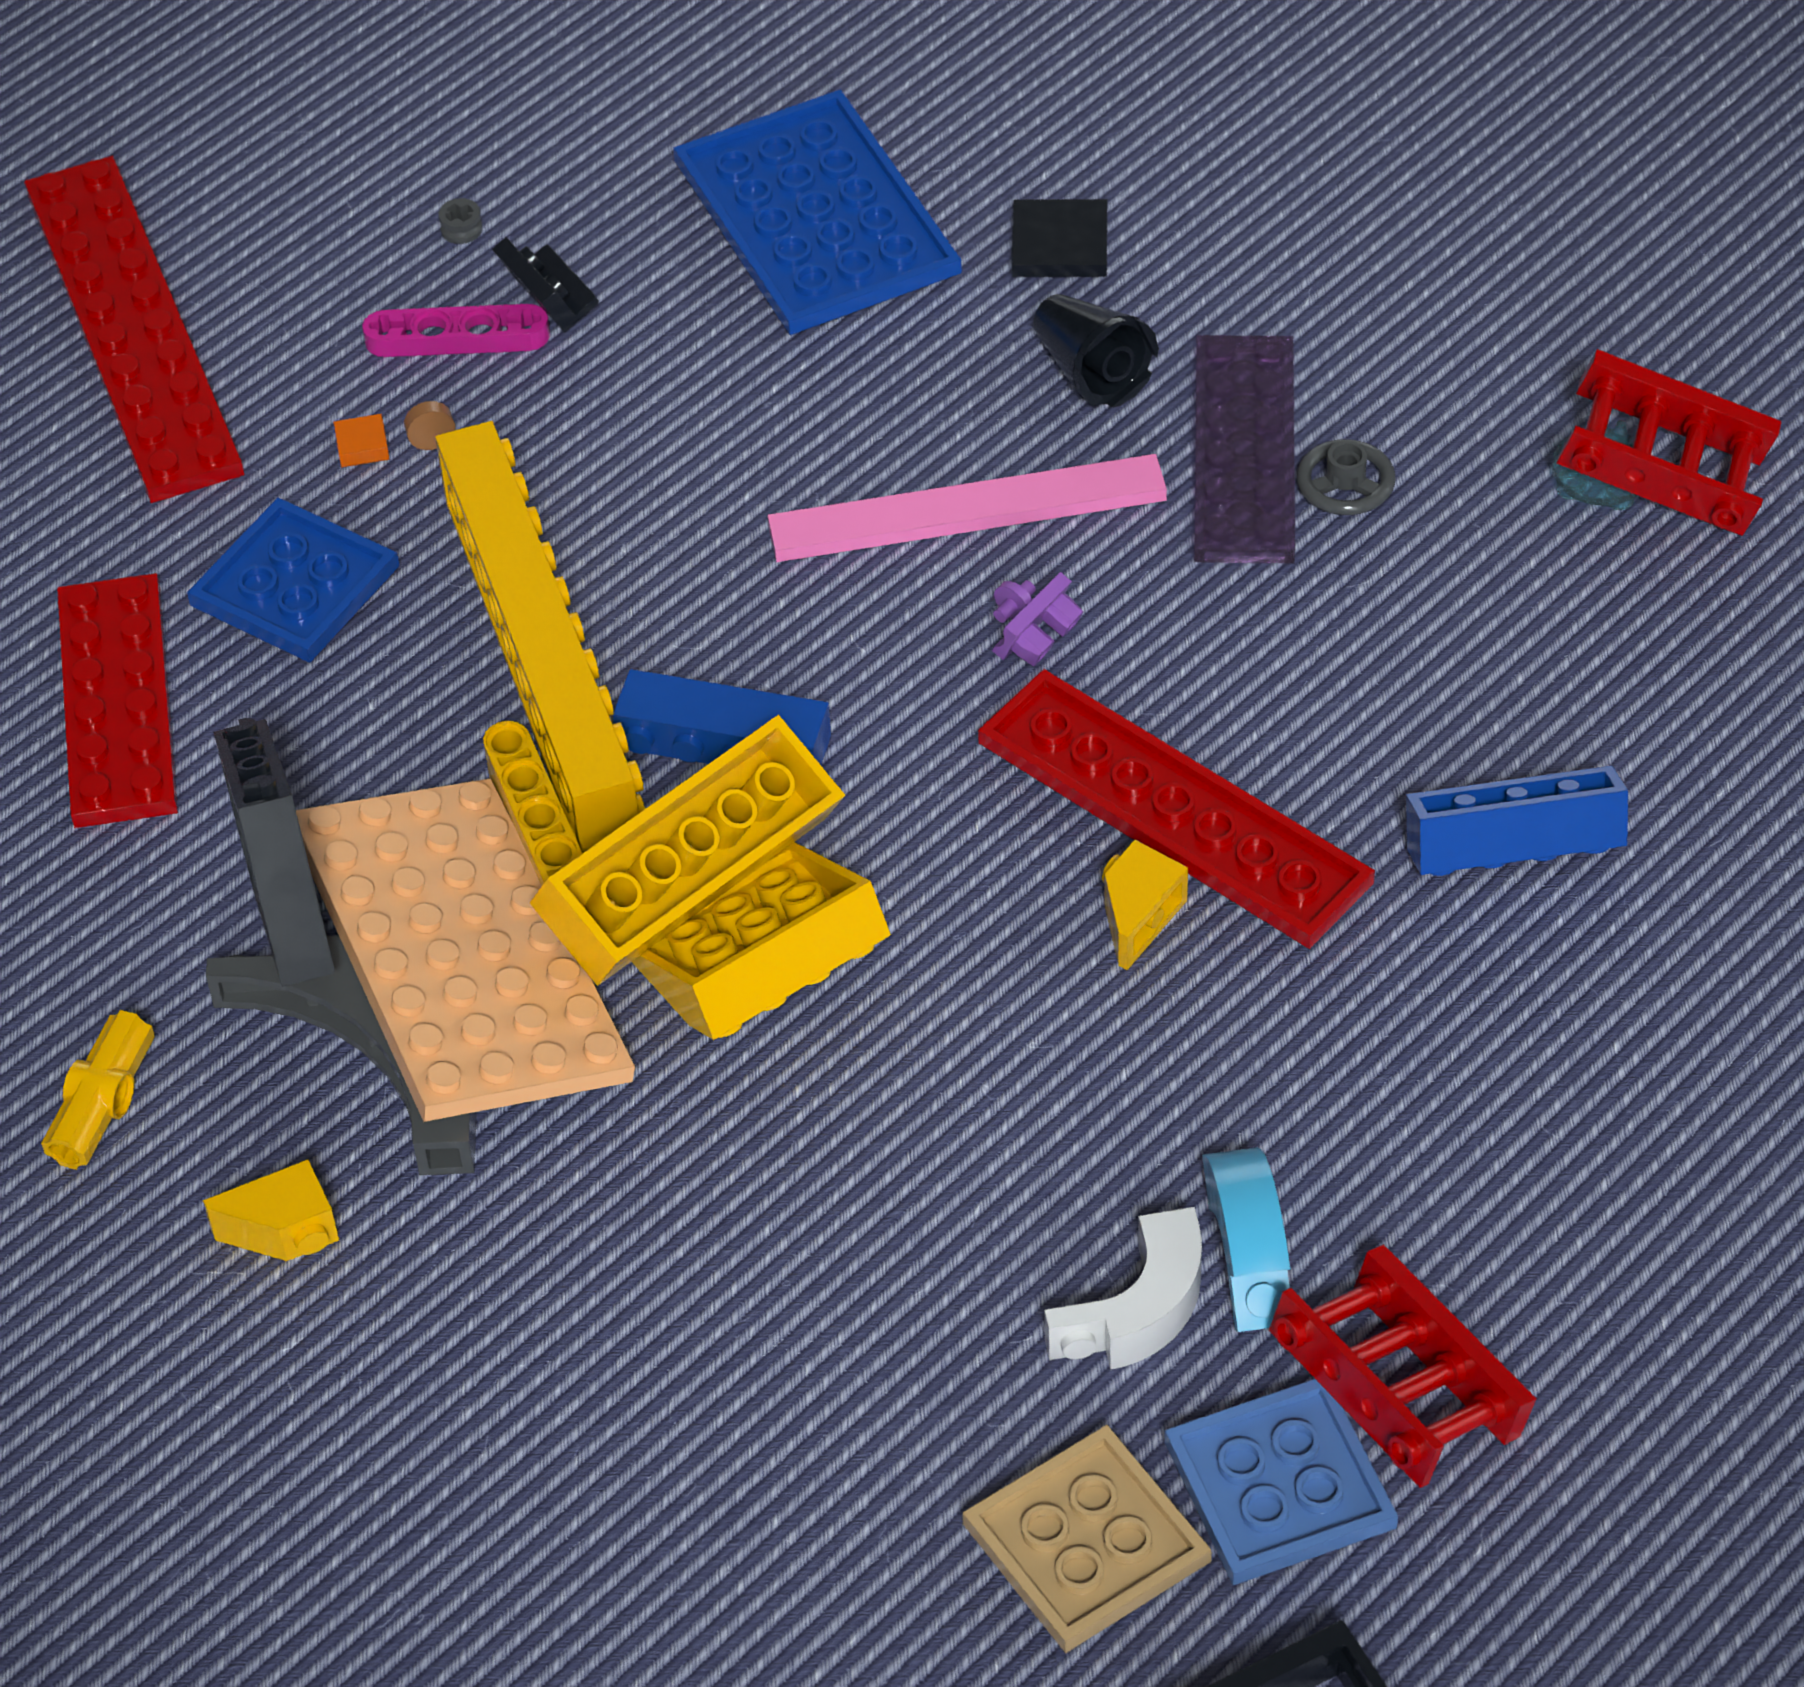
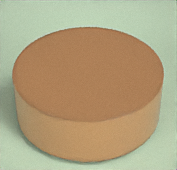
[404,401,455,450]

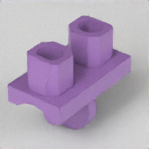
[992,572,1084,667]

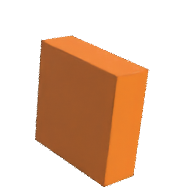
[333,414,390,468]

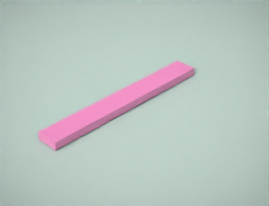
[767,454,1167,562]

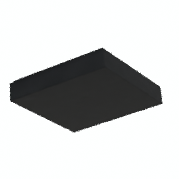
[1012,199,1107,277]

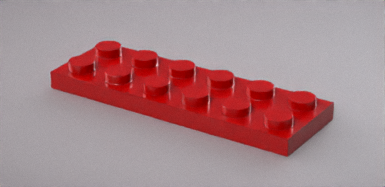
[57,573,178,828]

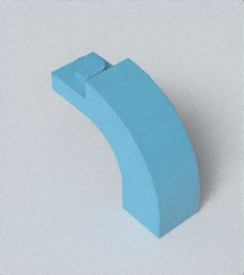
[1202,1147,1290,1332]

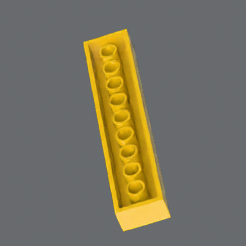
[435,421,645,853]

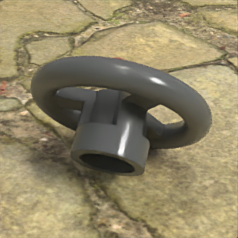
[1296,439,1396,515]

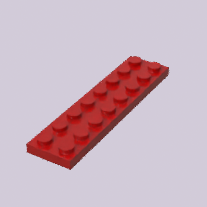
[978,669,1375,949]

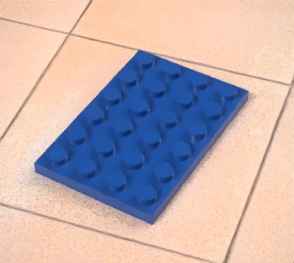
[673,89,962,335]

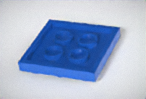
[187,497,400,663]

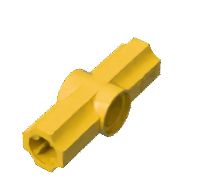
[41,1010,155,1170]

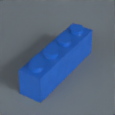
[613,669,831,765]
[1406,765,1628,876]

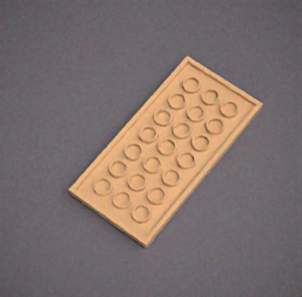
[296,778,635,1122]

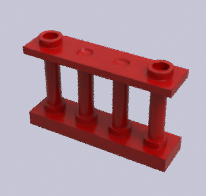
[1556,349,1782,536]
[1269,1244,1537,1488]

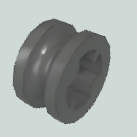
[439,198,482,244]

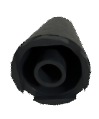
[1033,294,1159,407]

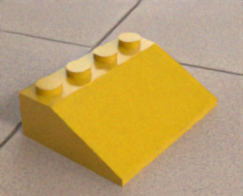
[631,842,891,1040]

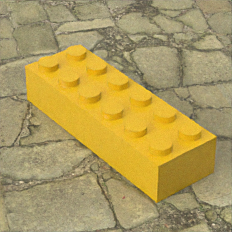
[530,714,845,986]

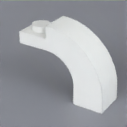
[1044,1207,1202,1370]

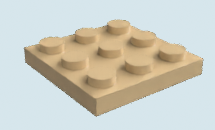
[963,1425,1212,1653]

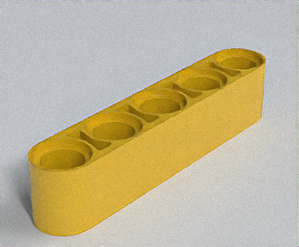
[483,721,583,886]

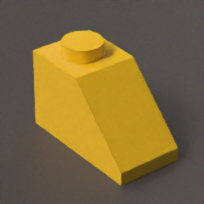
[1102,840,1188,970]
[203,1159,339,1261]

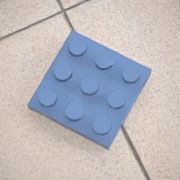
[1164,1379,1398,1586]

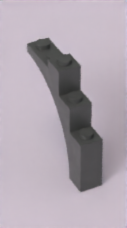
[206,935,477,1176]

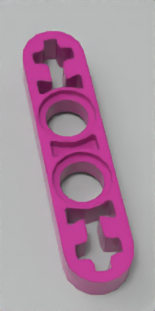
[362,304,550,357]

